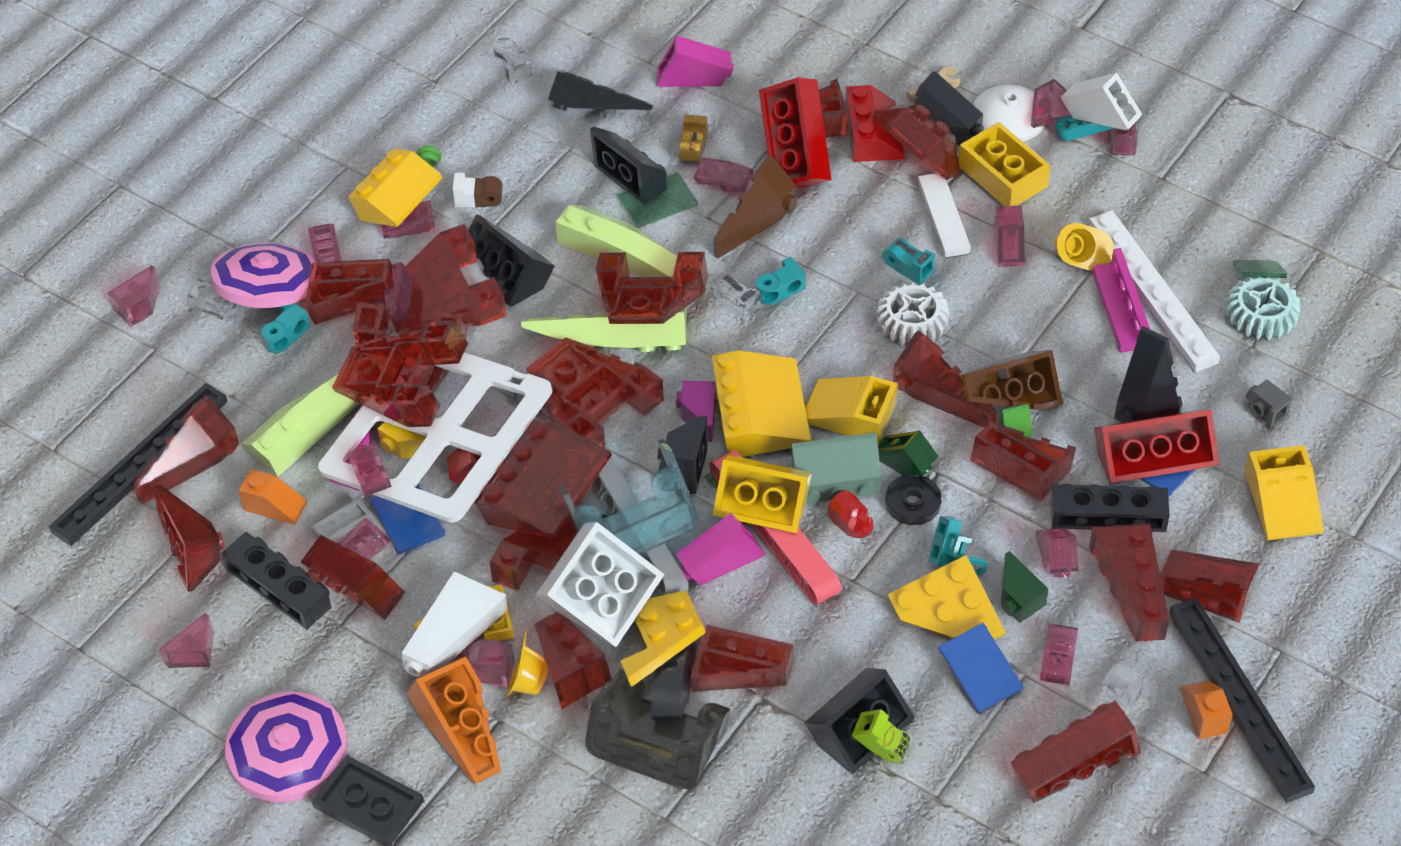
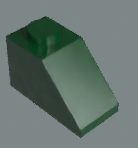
[878,430,938,476]
[1001,551,1049,623]

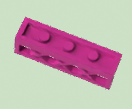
[1092,248,1150,353]

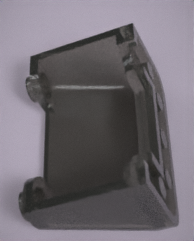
[585,669,730,790]

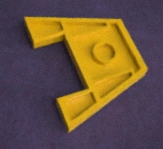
[620,590,706,687]

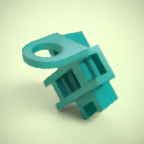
[928,516,987,576]

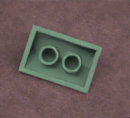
[791,432,881,504]

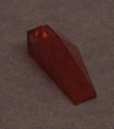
[893,330,997,431]

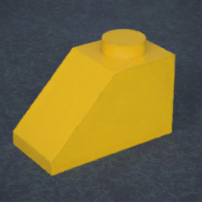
[377,422,444,459]

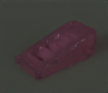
[1110,122,1137,155]
[382,200,435,239]
[308,223,344,279]
[327,518,391,577]

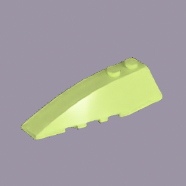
[555,205,708,297]
[521,307,687,352]
[241,351,395,477]

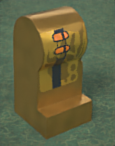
[679,114,708,163]

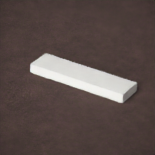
[918,172,971,258]

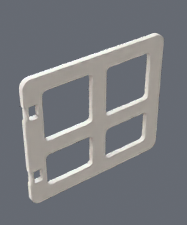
[318,339,552,523]

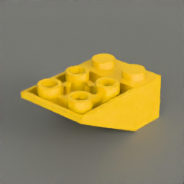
[805,376,898,445]
[1244,445,1324,541]

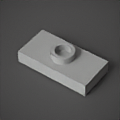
[311,498,375,550]

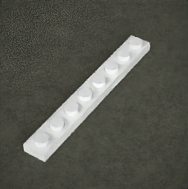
[1089,210,1220,372]

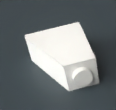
[1060,73,1142,130]

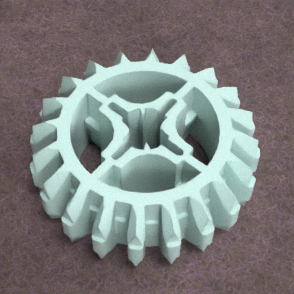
[1226,274,1301,341]

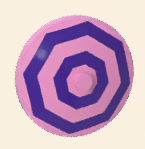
[211,243,318,308]
[225,692,348,802]

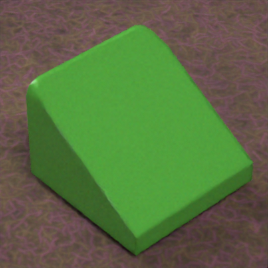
[1000,404,1032,442]

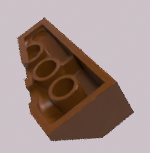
[714,155,797,259]
[961,350,1063,410]

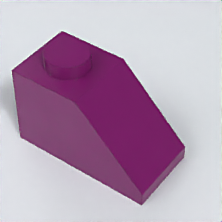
[676,380,716,442]

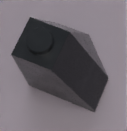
[903,71,984,146]

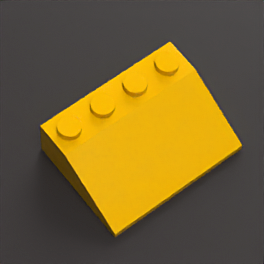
[712,350,811,457]

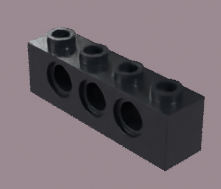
[1050,483,1170,532]
[221,532,332,630]

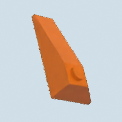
[407,657,501,785]

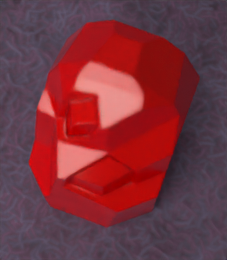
[828,490,874,538]

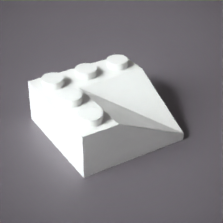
[536,522,664,647]

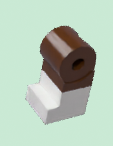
[453,173,503,207]

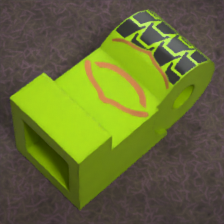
[852,709,911,763]

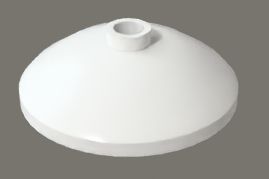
[973,84,1048,141]

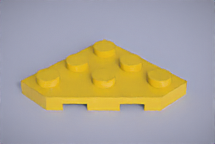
[888,555,1007,640]

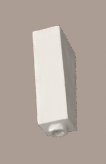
[402,572,506,677]

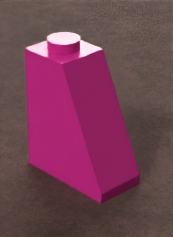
[657,35,734,87]
[676,513,766,585]

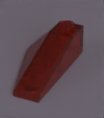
[133,395,239,504]
[154,484,224,592]

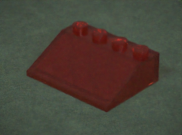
[474,419,612,539]

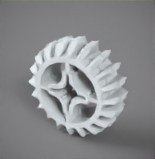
[876,281,950,348]

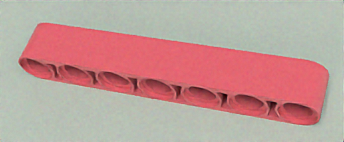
[709,450,842,605]

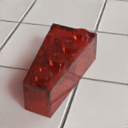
[1089,524,1169,642]
[1010,700,1141,803]

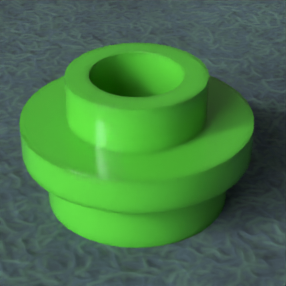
[416,145,442,167]

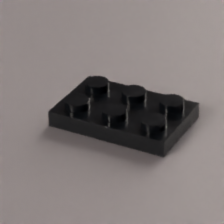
[312,755,424,846]

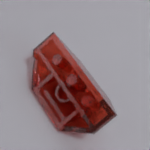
[871,104,960,180]

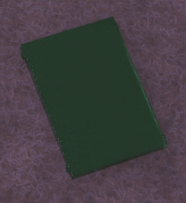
[618,172,698,228]

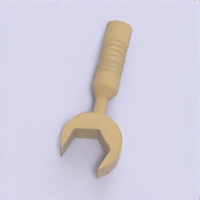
[906,66,960,101]

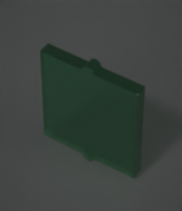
[1233,260,1287,278]

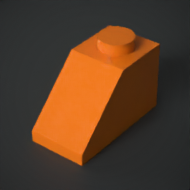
[238,469,307,525]
[1180,680,1233,739]

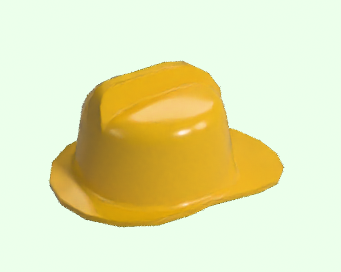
[1054,223,1114,271]
[506,629,548,697]

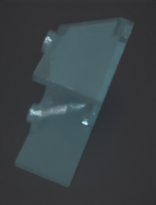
[557,439,699,554]

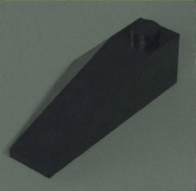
[548,70,654,111]
[465,214,555,306]
[1114,326,1183,423]

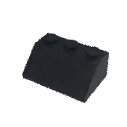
[590,126,667,204]
[804,668,915,773]

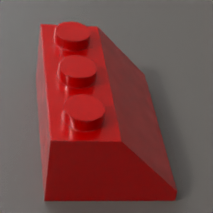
[845,85,905,162]

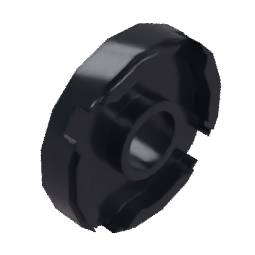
[885,474,942,525]

